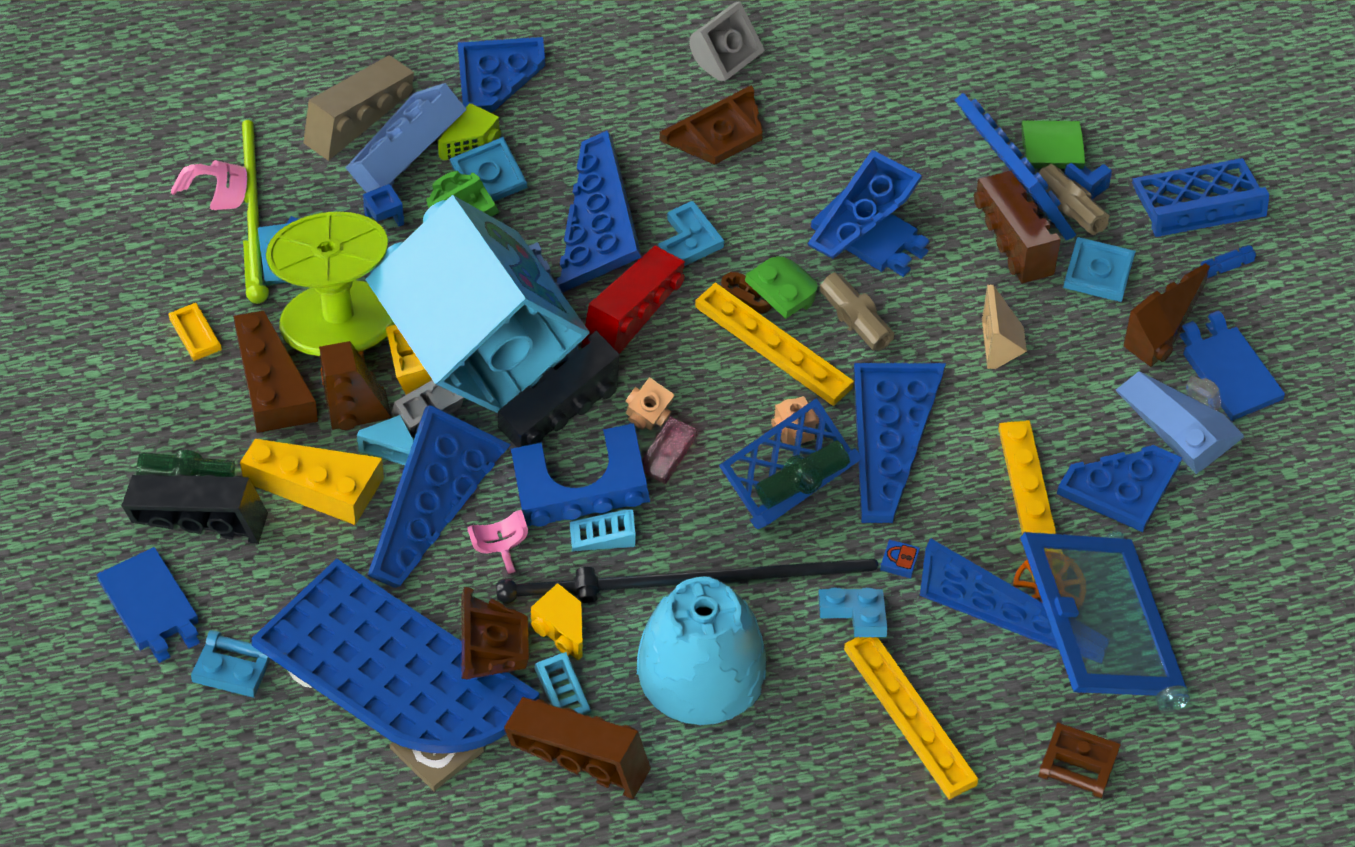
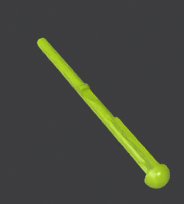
[242,120,269,304]

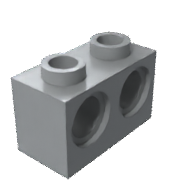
[392,380,464,435]

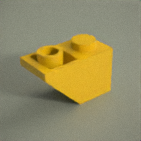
[531,583,583,661]

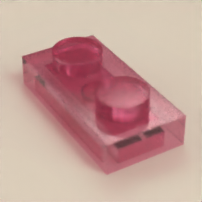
[642,416,698,484]

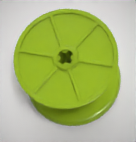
[266,212,395,356]

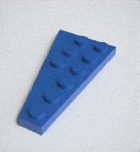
[954,93,1076,240]
[556,130,642,292]
[853,363,946,523]
[367,405,511,588]
[920,538,1108,666]

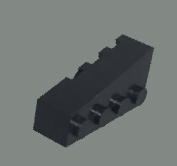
[498,331,620,447]
[121,474,268,544]

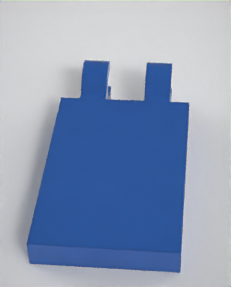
[811,189,929,277]
[1180,310,1285,421]
[96,547,200,663]

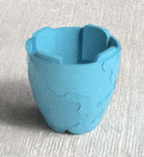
[636,576,766,725]

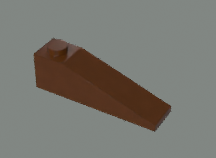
[1123,263,1210,367]

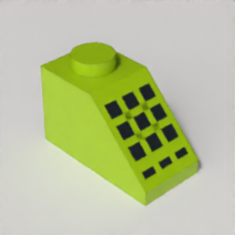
[438,103,501,160]

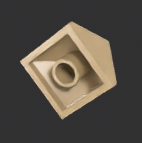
[982,285,1027,369]

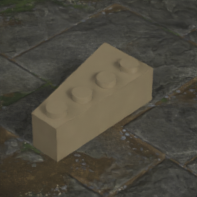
[303,55,414,161]

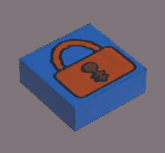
[880,540,920,579]

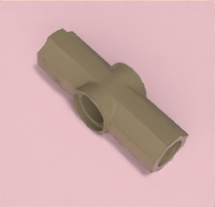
[1039,164,1110,235]
[820,272,894,351]

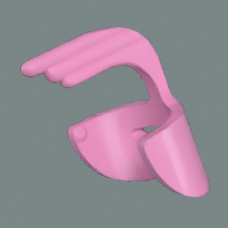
[171,160,247,210]
[467,510,528,574]

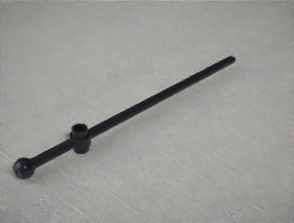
[496,559,878,604]

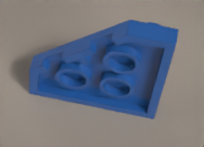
[458,37,545,113]
[1057,445,1182,532]

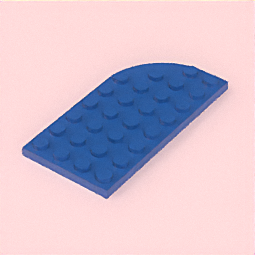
[252,558,540,754]

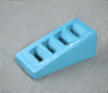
[570,509,636,551]
[535,652,591,715]

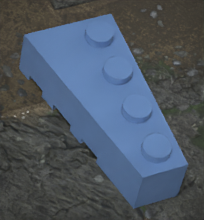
[345,83,467,192]

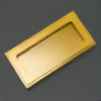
[168,302,222,361]

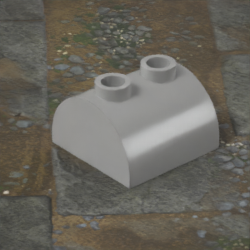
[690,2,765,81]

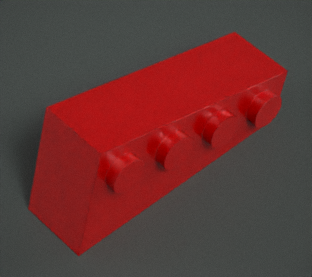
[581,245,685,354]

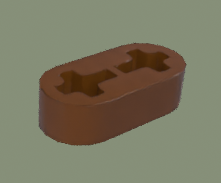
[721,272,772,313]

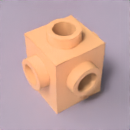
[625,377,675,430]
[771,396,819,445]

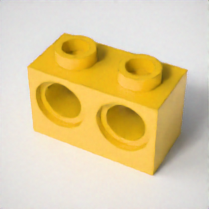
[386,325,432,395]

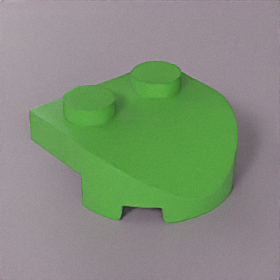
[426,171,499,217]
[745,256,818,319]

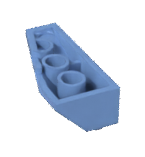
[1116,371,1244,474]

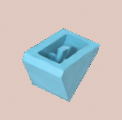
[357,415,414,465]

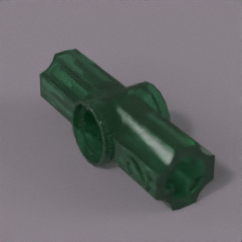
[755,440,850,509]
[136,450,236,477]

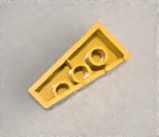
[240,439,384,525]

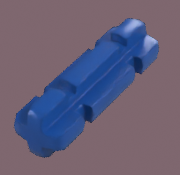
[1201,245,1256,278]

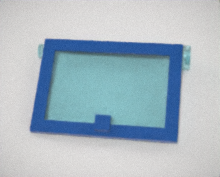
[1020,531,1190,711]

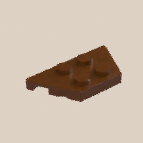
[660,85,763,165]
[461,587,529,679]

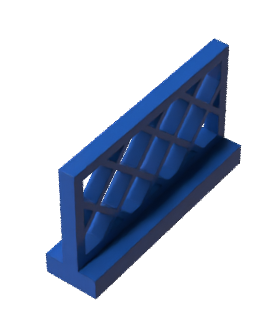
[1132,158,1270,237]
[719,398,862,530]

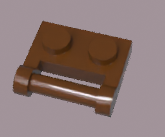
[1038,722,1121,799]

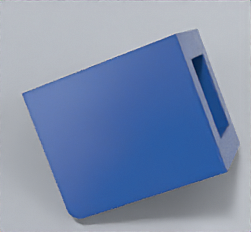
[1065,163,1112,199]
[363,184,404,227]

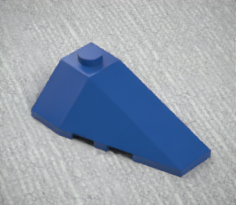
[808,150,922,259]

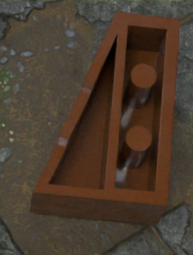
[319,341,392,430]

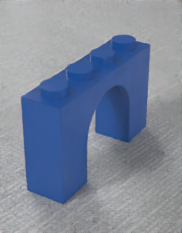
[511,423,650,527]

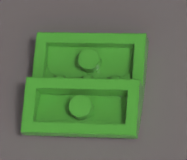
[1021,121,1085,169]

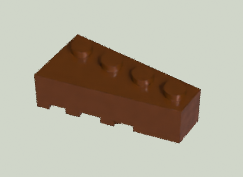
[974,170,1061,284]
[233,310,318,433]
[504,697,651,799]

